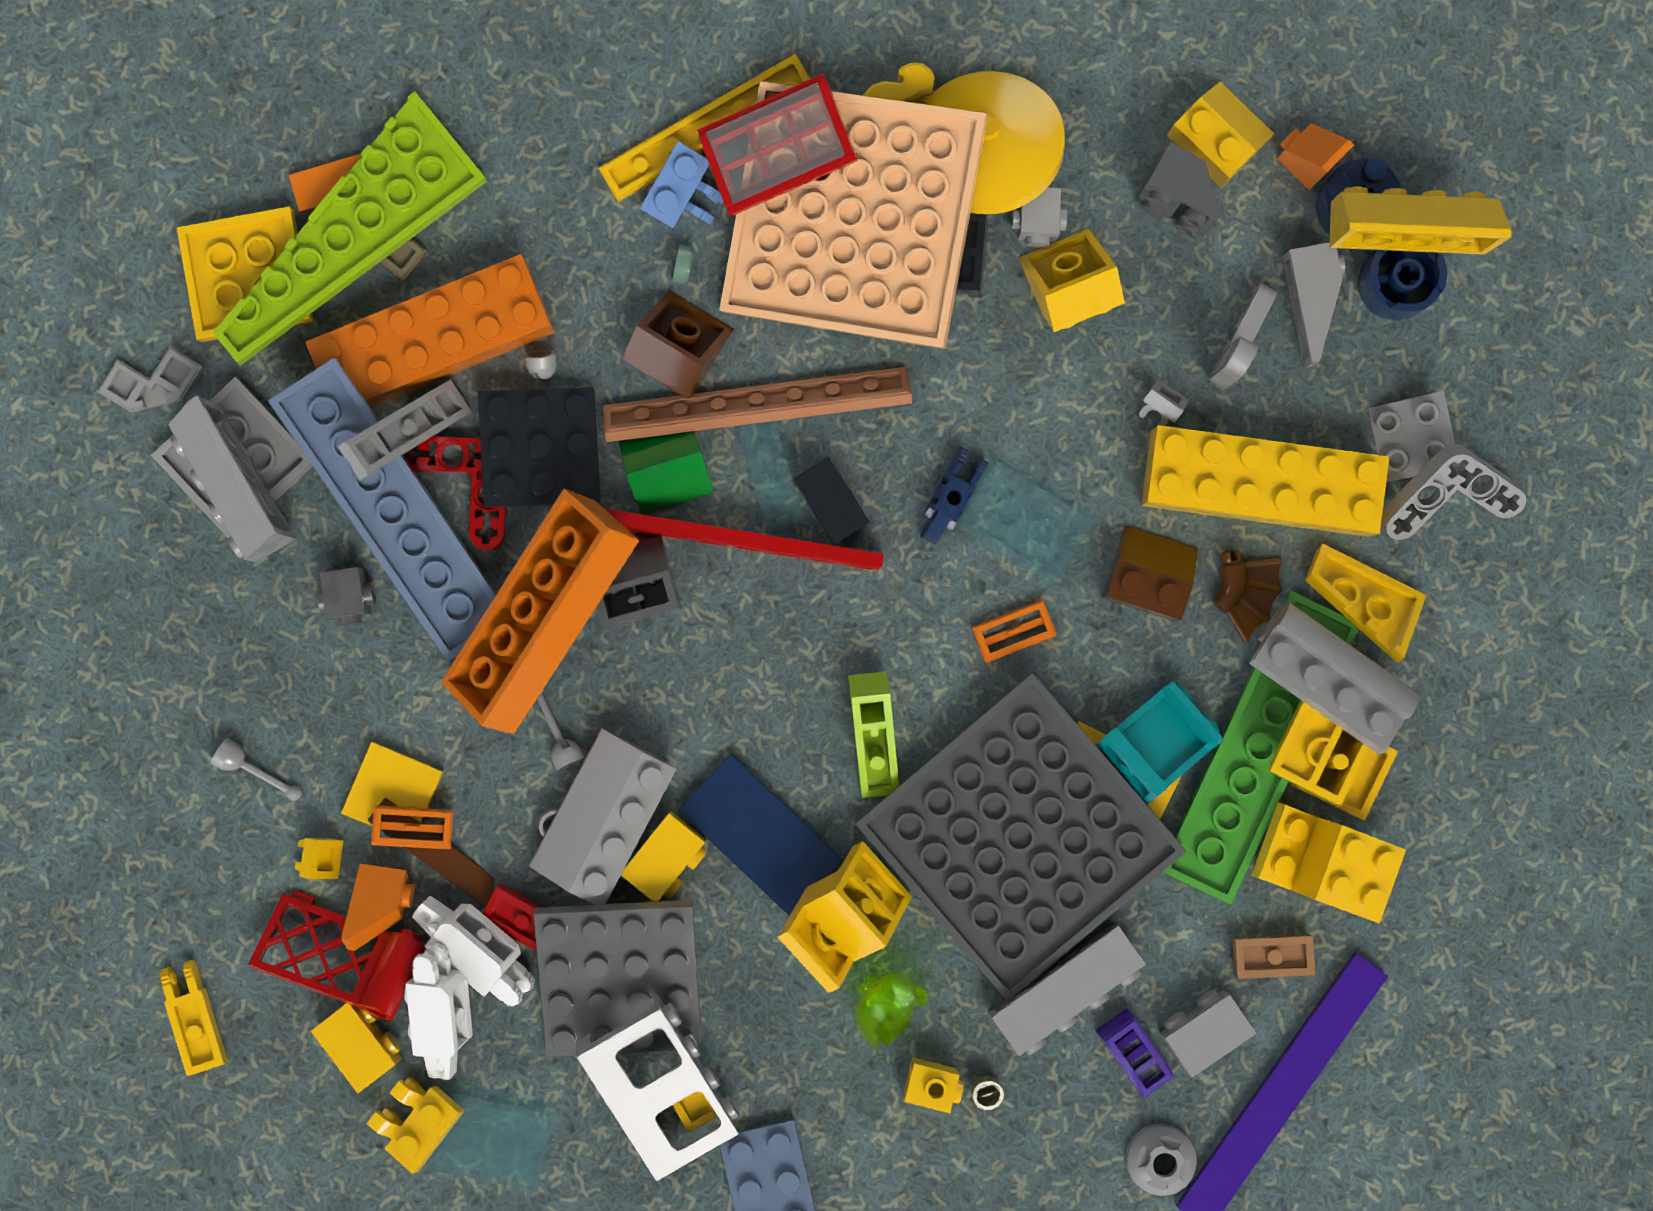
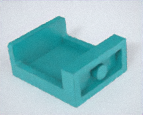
[1096,681,1223,805]

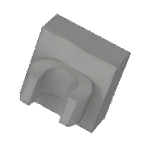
[1139,378,1189,426]

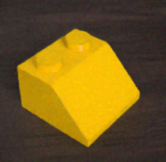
[1167,81,1275,188]
[1019,228,1125,332]

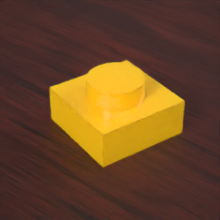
[673,1091,718,1133]

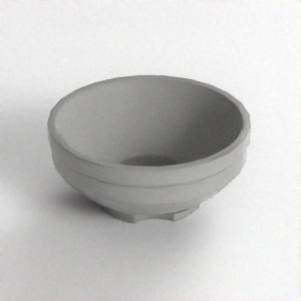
[1125,1123,1197,1196]

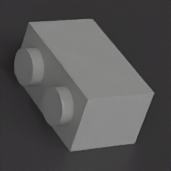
[1160,989,1256,1078]

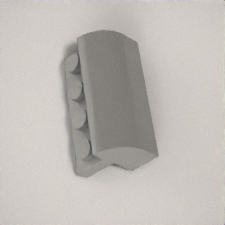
[1249,602,1420,755]

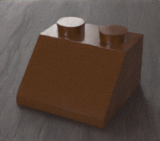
[622,290,734,399]
[1102,525,1198,622]

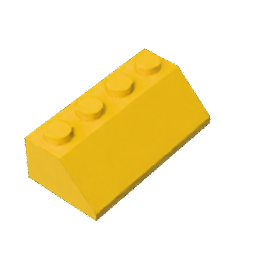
[1330,187,1512,255]

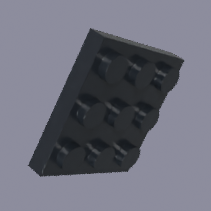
[477,388,601,508]

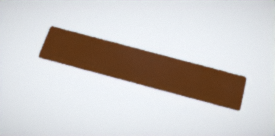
[368,798,494,907]

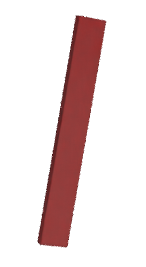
[605,509,884,571]

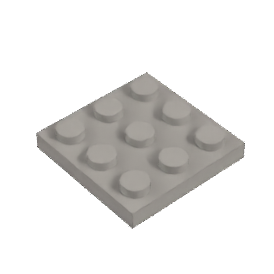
[151,377,313,538]

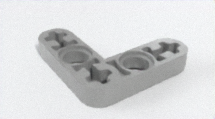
[1208,282,1278,389]
[1381,444,1527,540]

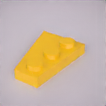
[1305,544,1426,664]

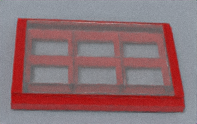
[697,73,858,217]

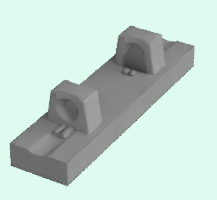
[338,379,472,480]

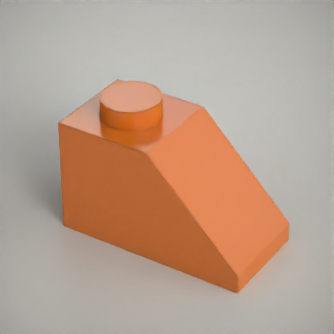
[1277,123,1354,190]
[341,864,415,951]

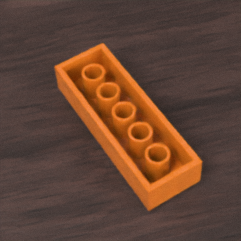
[305,254,556,408]
[441,488,639,734]

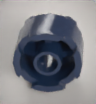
[1315,158,1401,235]
[1358,250,1448,321]

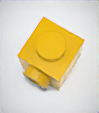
[903,1057,964,1113]

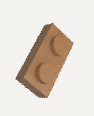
[1232,934,1315,979]

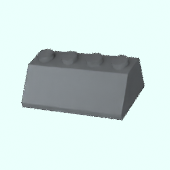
[168,395,296,562]
[529,728,676,905]

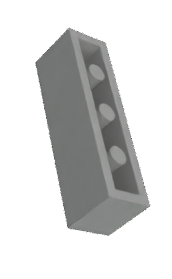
[989,922,1146,1056]

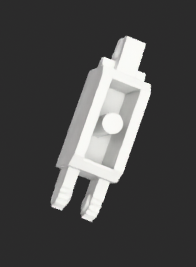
[412,896,535,1007]
[404,942,473,1080]

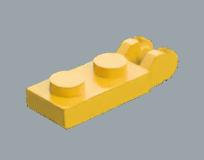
[160,959,229,1076]

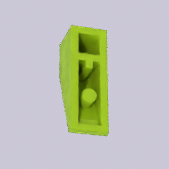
[848,671,899,798]

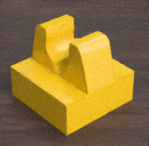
[295,838,344,879]

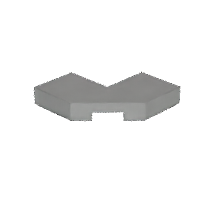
[97,347,205,413]

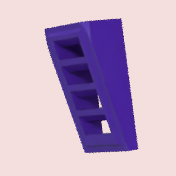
[1095,1009,1175,1099]

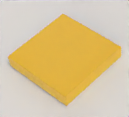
[341,742,444,827]

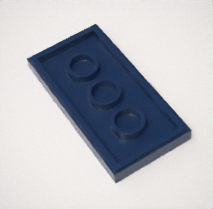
[678,754,843,916]

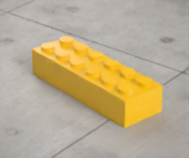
[1141,425,1389,537]

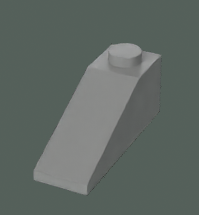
[1282,242,1345,368]

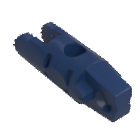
[920,446,989,544]

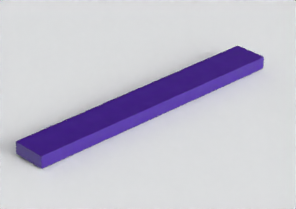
[1176,952,1388,1211]

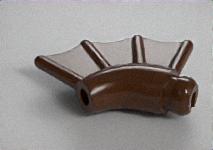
[1212,550,1283,643]

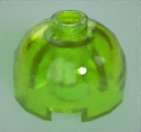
[853,972,930,1050]

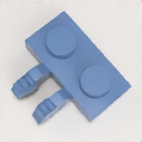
[639,141,723,228]

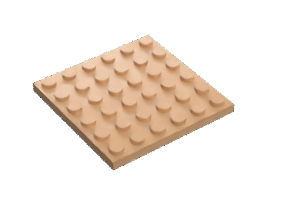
[719,81,988,349]

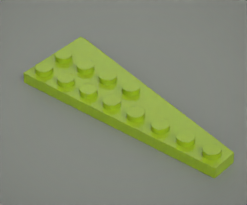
[213,91,487,366]

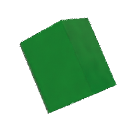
[619,431,714,515]

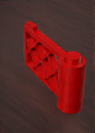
[248,890,426,1021]

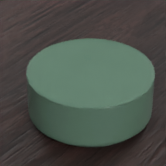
[672,244,694,285]

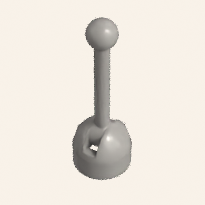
[537,689,585,771]
[211,737,302,801]

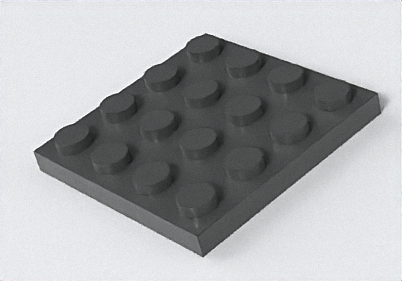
[534,900,702,1057]

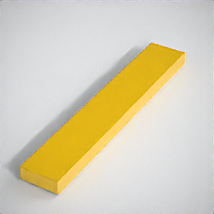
[598,54,810,202]

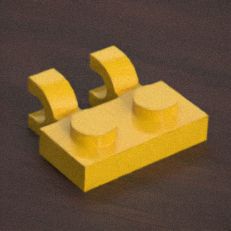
[366,1077,465,1174]

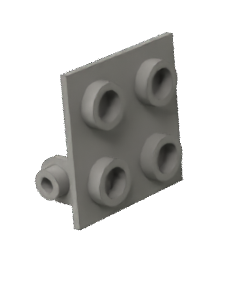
[1368,391,1460,483]

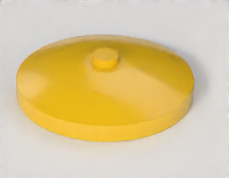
[923,71,1065,214]

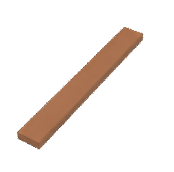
[603,367,912,442]

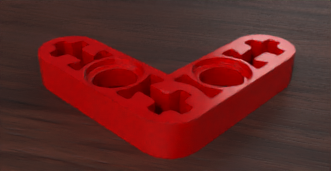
[403,436,507,551]

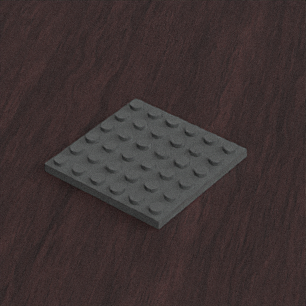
[855,672,1187,1002]

